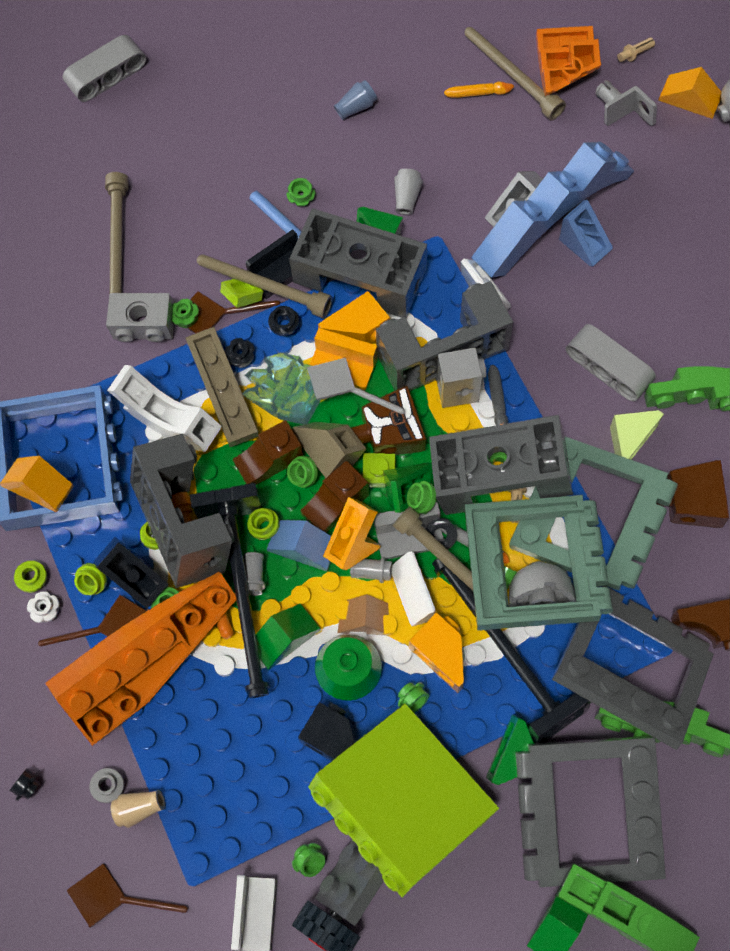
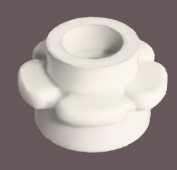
[27,591,59,623]

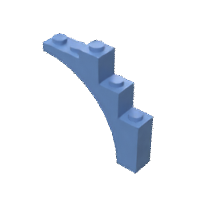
[471,141,634,278]

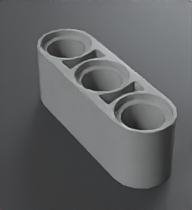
[63,35,146,102]
[565,324,656,401]

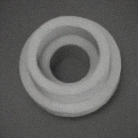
[90,768,124,803]

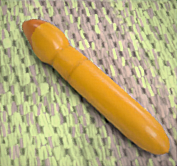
[444,81,514,98]

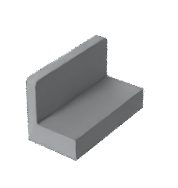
[374,502,443,560]

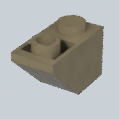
[292,422,366,478]

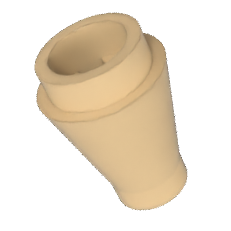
[111,790,165,828]

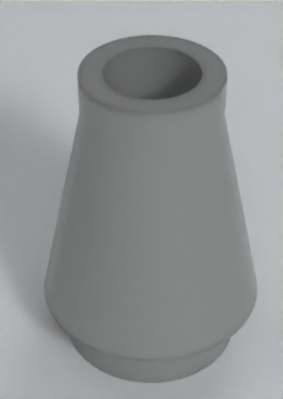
[394,169,423,215]

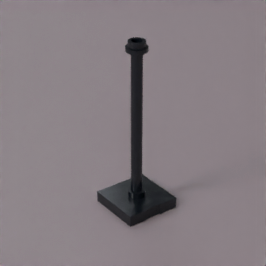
[190,483,270,698]
[432,558,592,744]

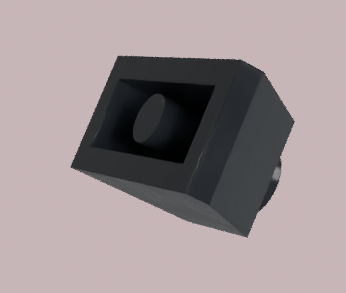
[94,537,169,609]
[298,702,355,762]

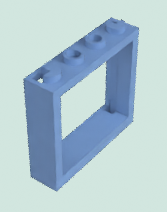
[0,385,123,531]

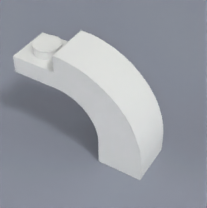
[107,365,222,452]

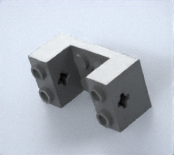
[289,208,427,318]
[376,281,513,391]
[429,415,573,515]
[130,433,234,588]

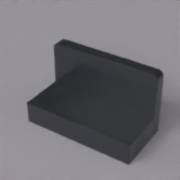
[246,229,298,300]

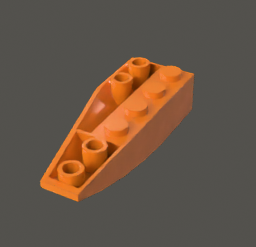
[45,572,236,746]

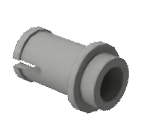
[243,552,266,596]
[350,557,392,583]

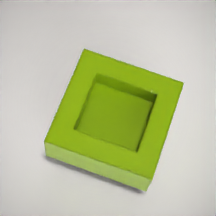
[220,279,263,308]
[363,453,395,488]

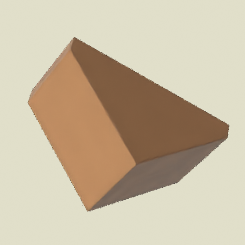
[337,594,389,635]

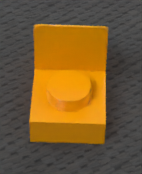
[323,497,381,570]

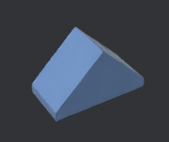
[559,200,613,267]
[267,520,331,571]

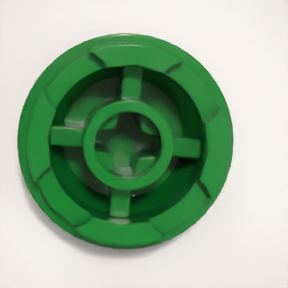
[315,635,382,701]

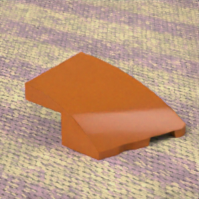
[536,26,601,96]

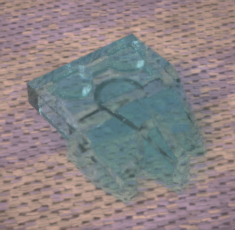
[242,353,321,425]

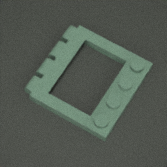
[509,436,678,591]
[465,495,613,630]

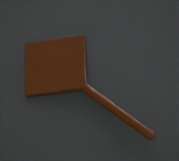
[181,291,280,334]
[38,595,146,647]
[66,863,188,928]

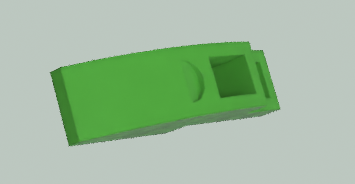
[644,366,730,411]
[594,701,730,757]
[557,864,700,951]

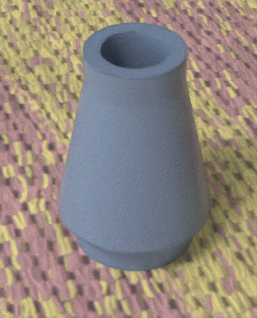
[334,80,377,120]

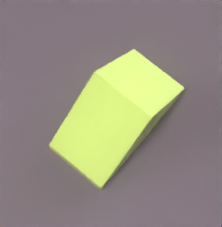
[610,410,664,460]

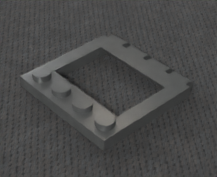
[552,586,714,750]
[516,736,666,887]

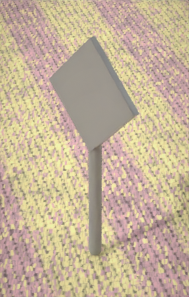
[307,358,405,414]

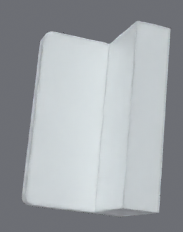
[231,875,276,951]

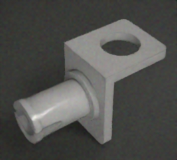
[595,80,657,126]

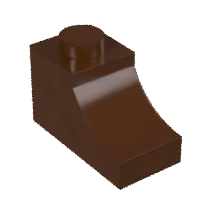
[233,420,303,485]
[300,460,369,533]
[671,599,730,651]

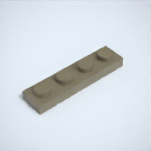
[185,327,258,447]

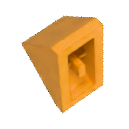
[658,67,721,119]
[0,456,73,512]

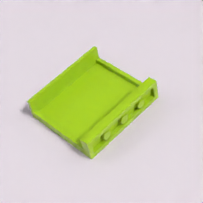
[308,704,499,897]

